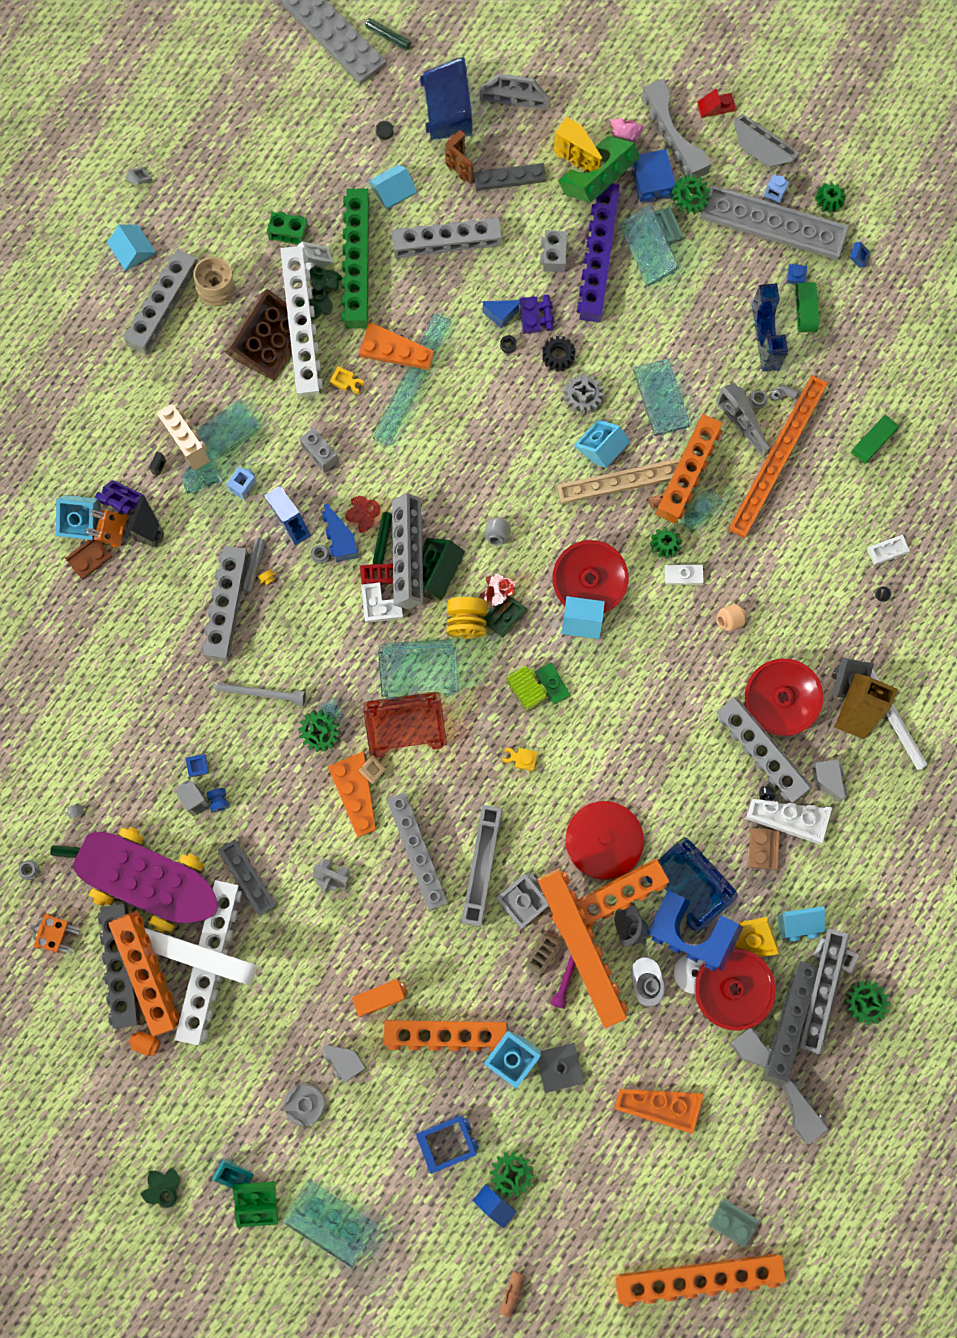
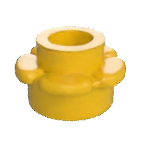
[258,569,276,585]

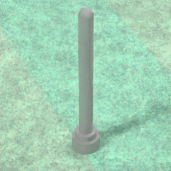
[214,683,306,706]

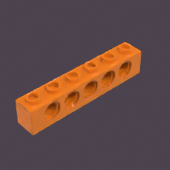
[655,413,723,524]
[551,858,669,937]
[108,910,180,1036]
[384,1020,506,1051]

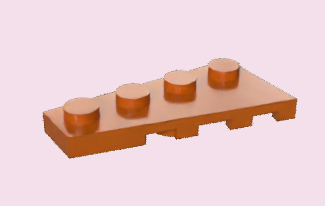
[359,322,434,370]
[328,751,376,838]
[614,1089,704,1134]

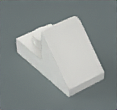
[298,242,334,270]

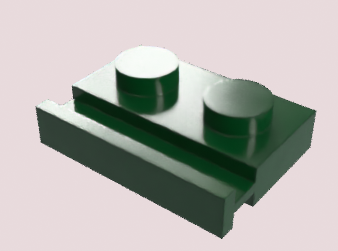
[483,593,528,638]

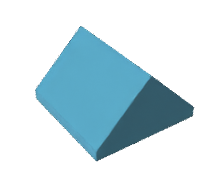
[368,164,417,210]
[107,225,157,271]
[561,596,604,639]

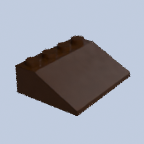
[224,289,307,381]

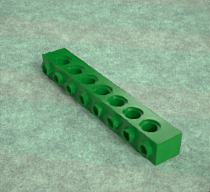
[341,188,369,329]

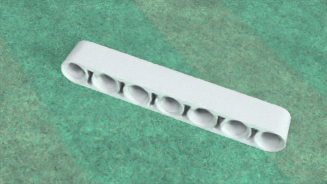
[145,928,258,985]

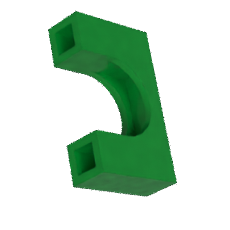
[558,136,641,203]

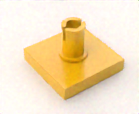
[735,917,779,957]

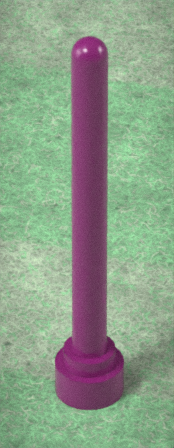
[550,955,576,1009]

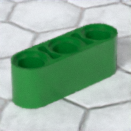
[795,282,819,332]
[851,414,899,464]

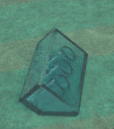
[282,1180,378,1268]

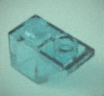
[181,455,222,494]
[679,488,724,532]

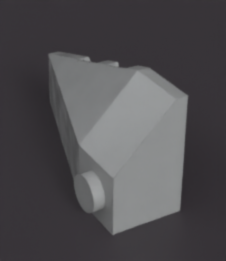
[716,383,769,457]

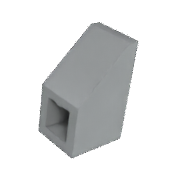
[812,760,847,801]
[322,1045,366,1082]

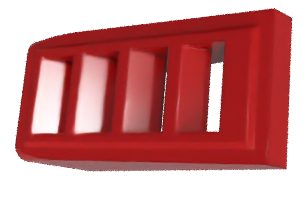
[360,564,393,585]

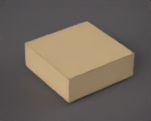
[358,756,386,784]

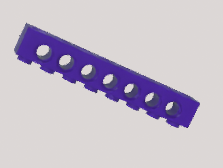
[577,183,620,323]

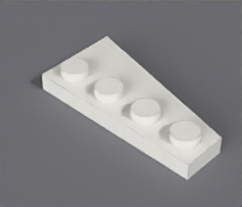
[746,799,832,845]

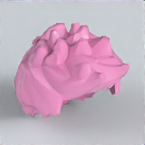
[610,117,644,144]

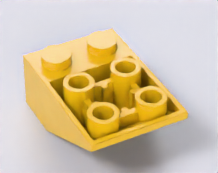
[553,117,602,173]

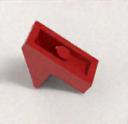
[697,89,736,118]

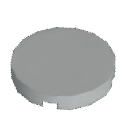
[284,1084,325,1126]

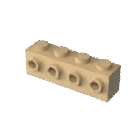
[157,403,210,471]

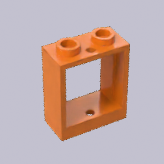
[352,979,408,1017]

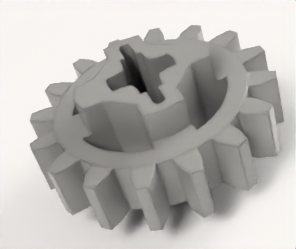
[563,374,604,414]

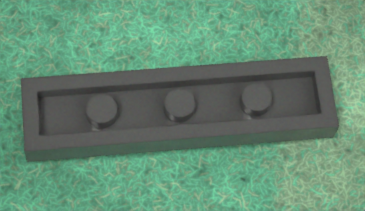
[474,163,546,191]
[218,839,276,917]

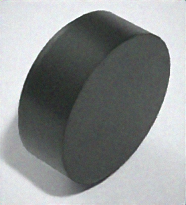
[376,121,394,140]

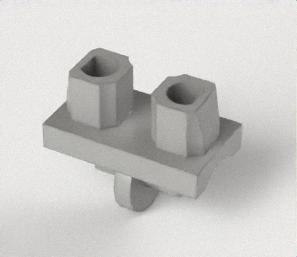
[312,858,349,894]

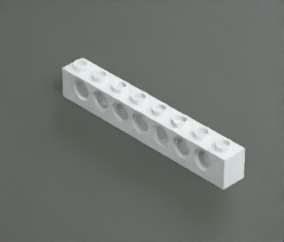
[280,246,323,397]
[175,880,243,1045]

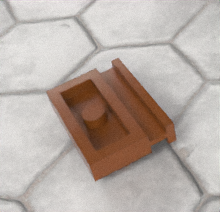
[65,536,112,580]

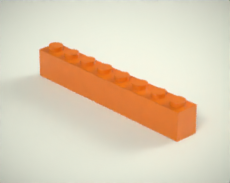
[538,868,629,1028]

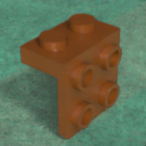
[445,130,474,184]

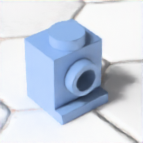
[764,174,789,204]
[226,467,256,500]

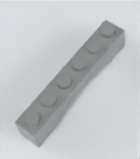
[641,79,711,179]
[461,805,502,928]
[729,1028,828,1145]

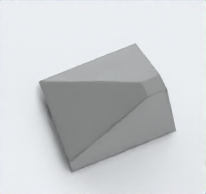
[126,167,153,185]

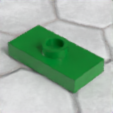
[535,662,570,705]

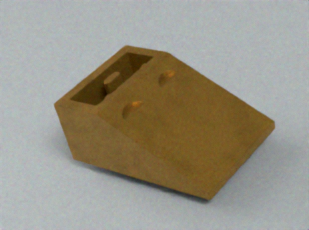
[834,673,898,739]

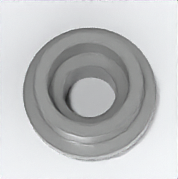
[749,391,767,409]
[311,545,330,564]
[65,803,85,819]
[18,860,39,880]

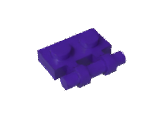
[519,295,555,334]
[95,480,145,515]

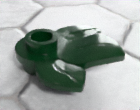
[309,267,342,292]
[296,287,333,320]
[141,1167,180,1208]

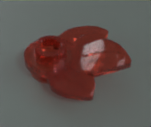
[345,496,381,533]
[479,575,516,606]

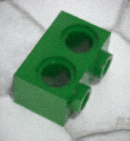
[267,212,308,245]

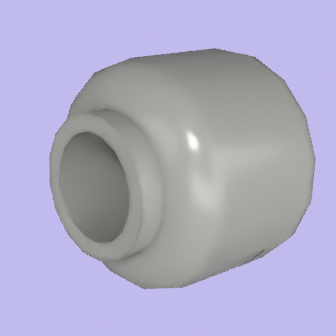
[485,517,510,546]

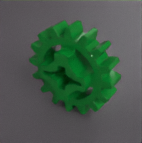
[671,174,711,215]
[298,709,341,752]
[845,980,891,1025]
[490,1151,534,1198]

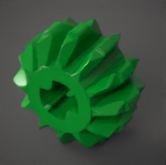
[815,182,846,214]
[650,526,682,559]

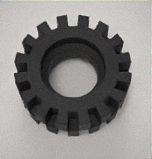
[542,336,576,372]

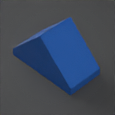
[482,300,519,328]
[472,1184,517,1228]

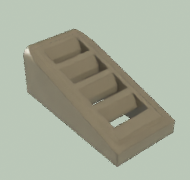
[525,931,563,976]

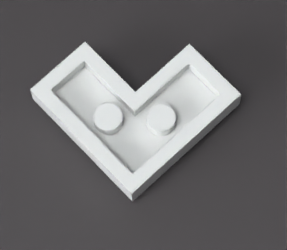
[361,583,403,623]

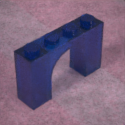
[752,283,788,372]

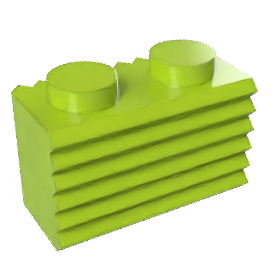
[506,665,548,712]

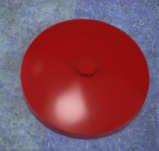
[552,540,629,614]
[745,658,823,736]
[565,801,644,880]
[694,948,776,1031]

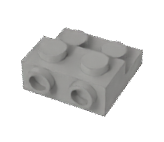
[496,871,549,929]

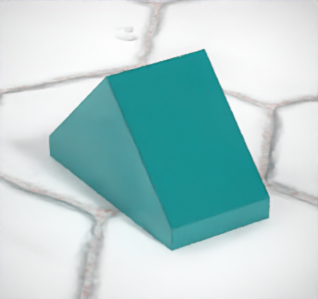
[212,1158,254,1189]

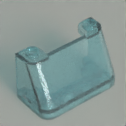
[378,639,459,700]

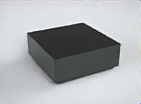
[149,451,166,476]

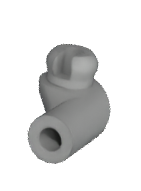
[771,385,798,400]

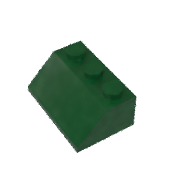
[422,538,465,601]

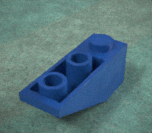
[322,504,359,562]

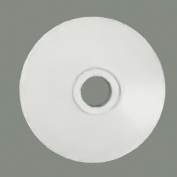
[674,955,703,994]

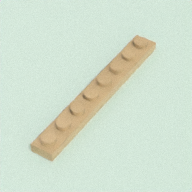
[557,454,706,504]

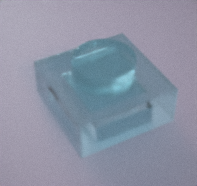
[318,698,343,719]

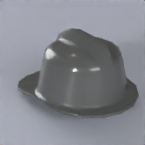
[614,902,648,946]

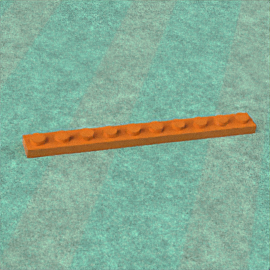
[728,375,828,539]

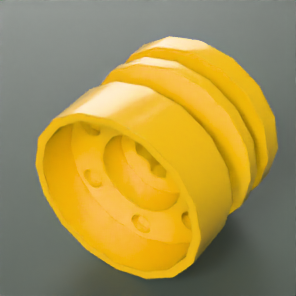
[446,597,487,639]

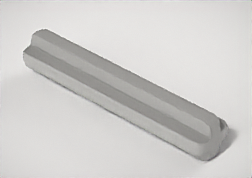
[241,538,266,593]

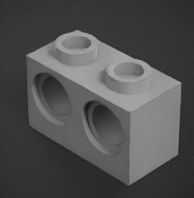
[540,230,567,272]
[299,428,339,473]
[175,781,210,816]

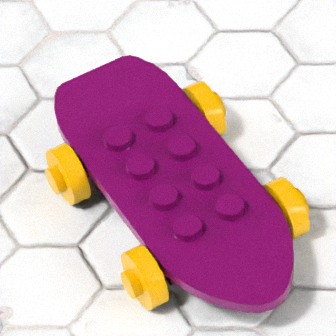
[73,827,218,934]

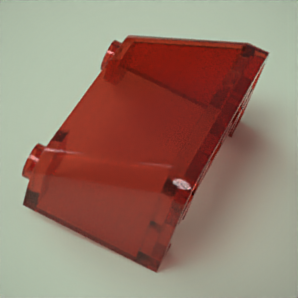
[363,692,447,758]

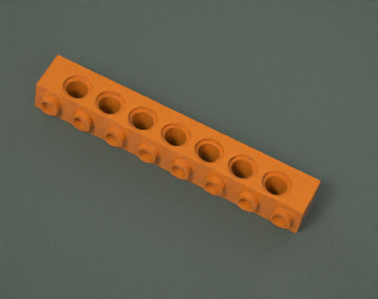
[614,1253,786,1307]

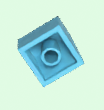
[574,420,630,468]
[56,495,101,540]
[777,906,825,942]
[484,1031,541,1089]

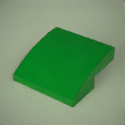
[233,1181,278,1228]

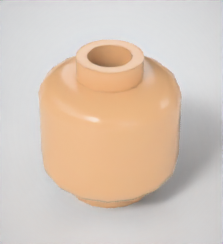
[717,604,746,631]

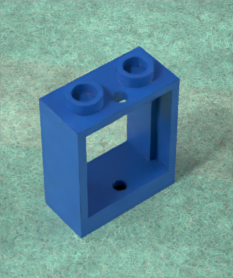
[416,1115,479,1174]

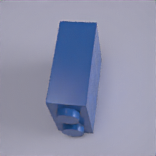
[631,149,675,203]

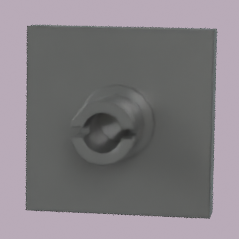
[832,657,874,698]
[537,1043,584,1093]

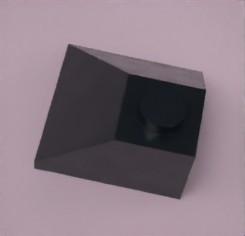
[128,495,164,548]

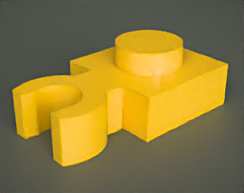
[329,366,364,394]
[502,748,538,772]

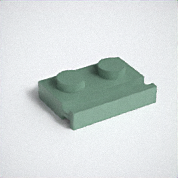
[645,206,683,248]
[708,1198,759,1248]

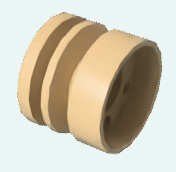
[194,257,234,306]

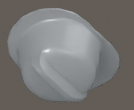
[631,957,666,1007]

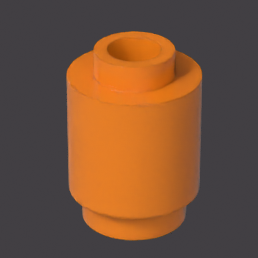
[129,1031,161,1057]

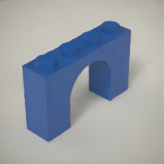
[648,890,743,972]

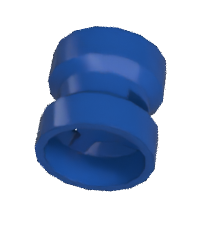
[206,788,230,813]

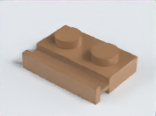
[748,828,780,870]

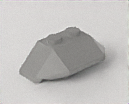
[479,74,550,110]
[734,114,800,166]

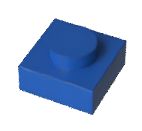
[850,242,870,268]
[786,264,807,284]
[186,754,209,778]

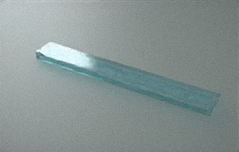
[373,313,451,446]

